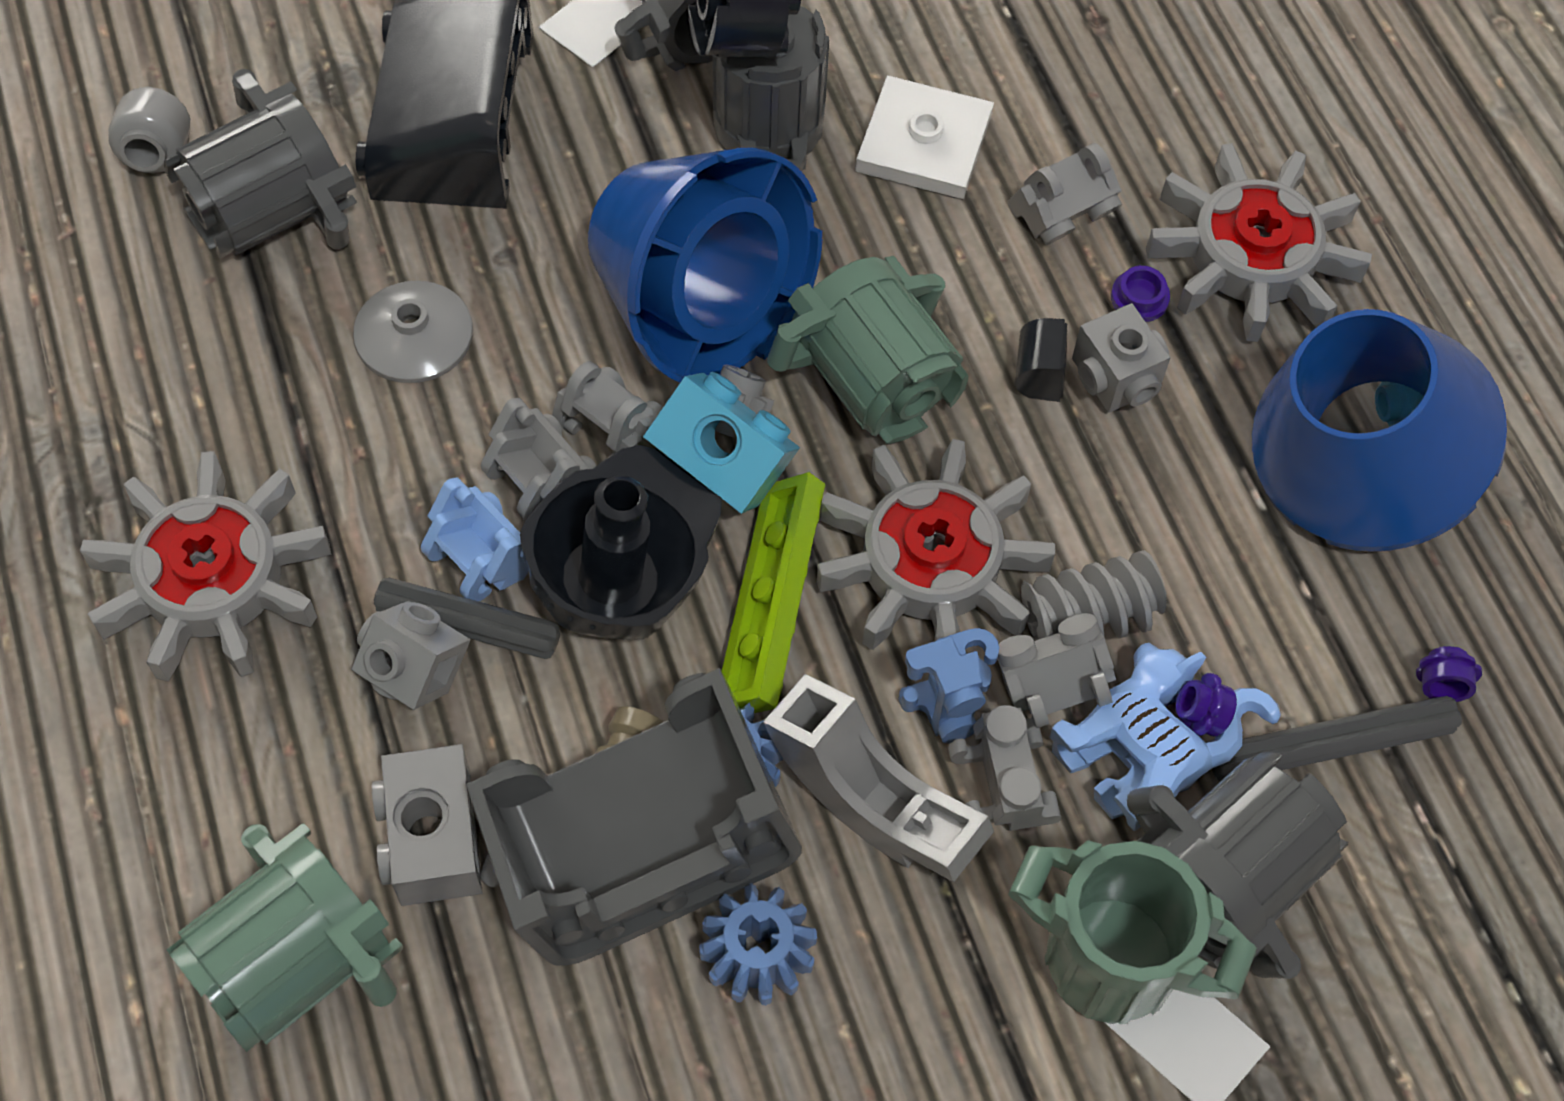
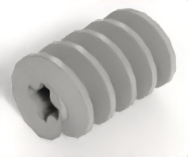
[1021,550,1167,640]

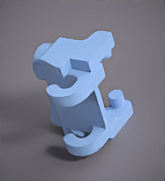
[421,477,528,601]

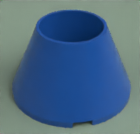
[588,148,822,383]
[1252,309,1507,552]

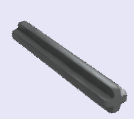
[1212,696,1462,781]

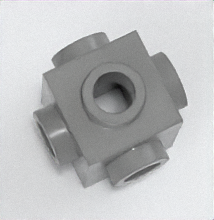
[1072,303,1171,413]
[351,601,470,710]

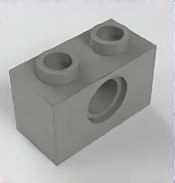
[372,744,483,906]

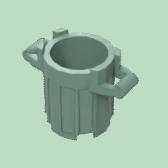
[767,256,969,444]
[167,823,404,1052]
[1008,840,1257,1025]

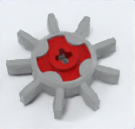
[1146,143,1372,342]
[816,439,1055,650]
[80,451,331,681]

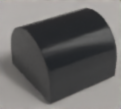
[1015,318,1068,402]

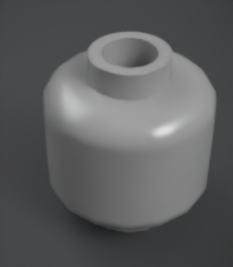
[108,87,191,173]

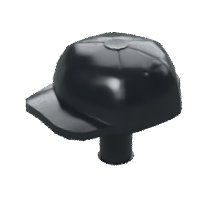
[520,445,722,640]

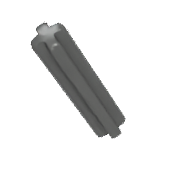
[374,577,560,659]

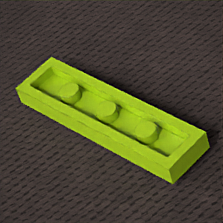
[722,472,825,713]

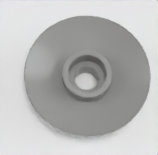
[353,281,473,383]

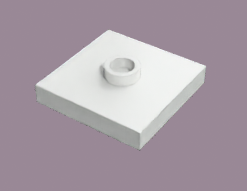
[856,75,994,200]

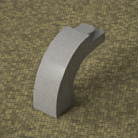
[763,674,994,882]

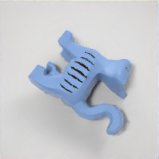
[1050,643,1281,831]

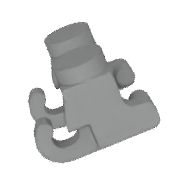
[1008,143,1123,245]
[552,361,663,457]
[481,398,596,521]
[997,613,1116,728]
[948,705,1061,831]

